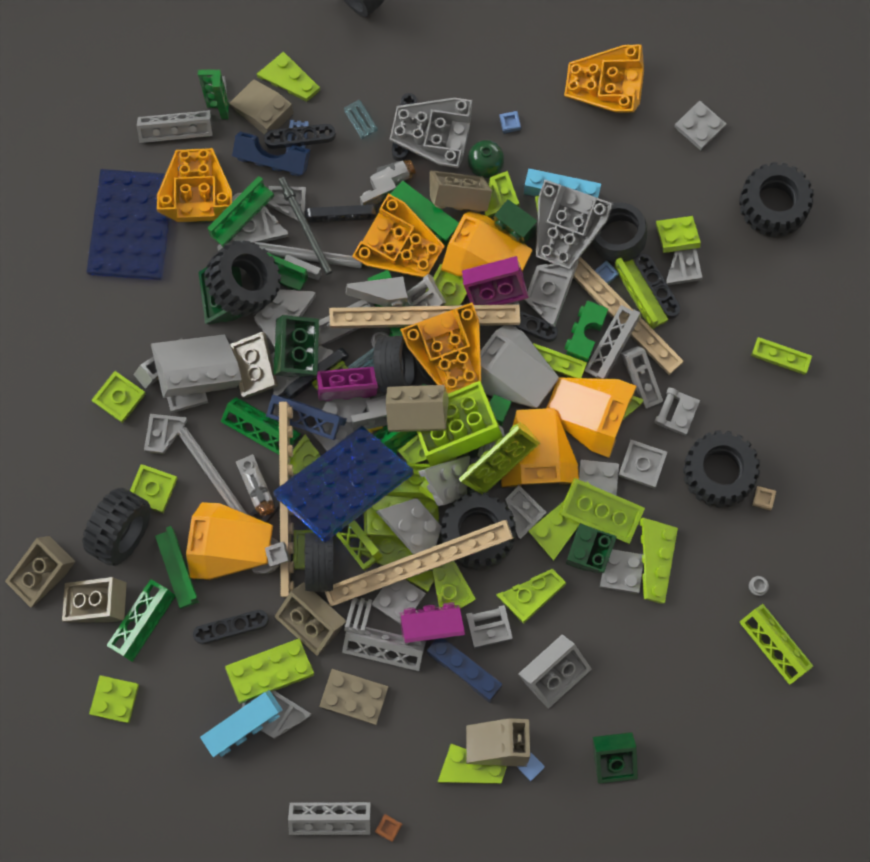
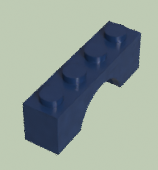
[232,131,311,176]
[427,638,502,703]

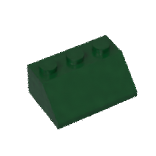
[198,266,242,324]
[274,315,319,377]

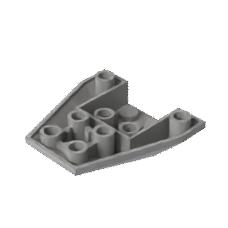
[390,98,472,168]
[536,180,613,269]
[480,325,559,409]

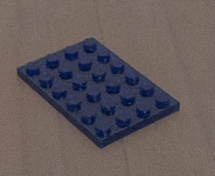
[86,169,169,280]
[273,426,414,542]

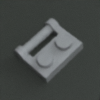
[405,274,446,307]
[654,388,700,436]
[466,605,513,648]

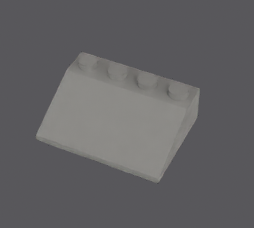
[151,334,242,398]

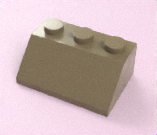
[430,170,492,213]
[386,385,449,432]
[274,582,346,656]

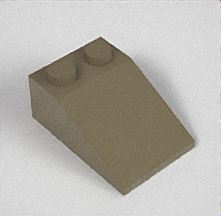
[229,79,294,135]
[5,536,75,608]
[62,577,127,623]

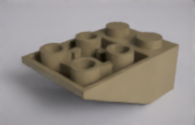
[466,718,530,767]

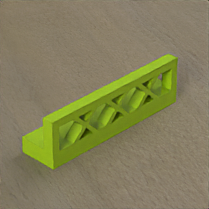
[614,258,668,329]
[319,494,383,571]
[740,604,813,685]

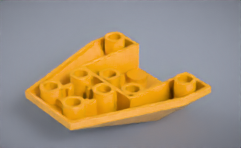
[564,45,644,113]
[157,148,232,222]
[352,193,444,278]
[441,211,532,277]
[400,302,481,394]
[546,378,637,458]
[501,408,579,488]
[186,502,273,580]

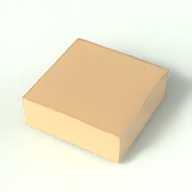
[752,486,776,511]

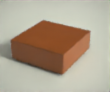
[375,814,403,842]

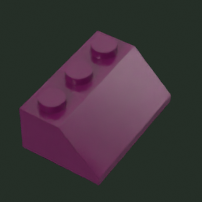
[462,256,529,305]
[317,367,378,401]
[399,602,465,643]

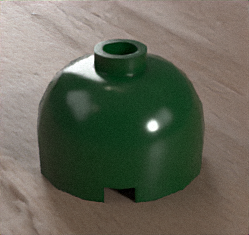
[468,140,504,178]

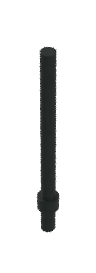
[278,177,333,275]

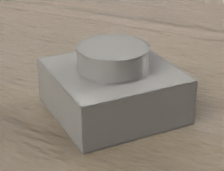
[265,542,290,567]

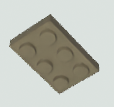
[229,332,278,398]
[319,669,389,725]

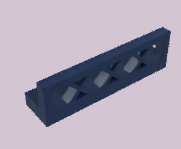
[266,395,347,440]

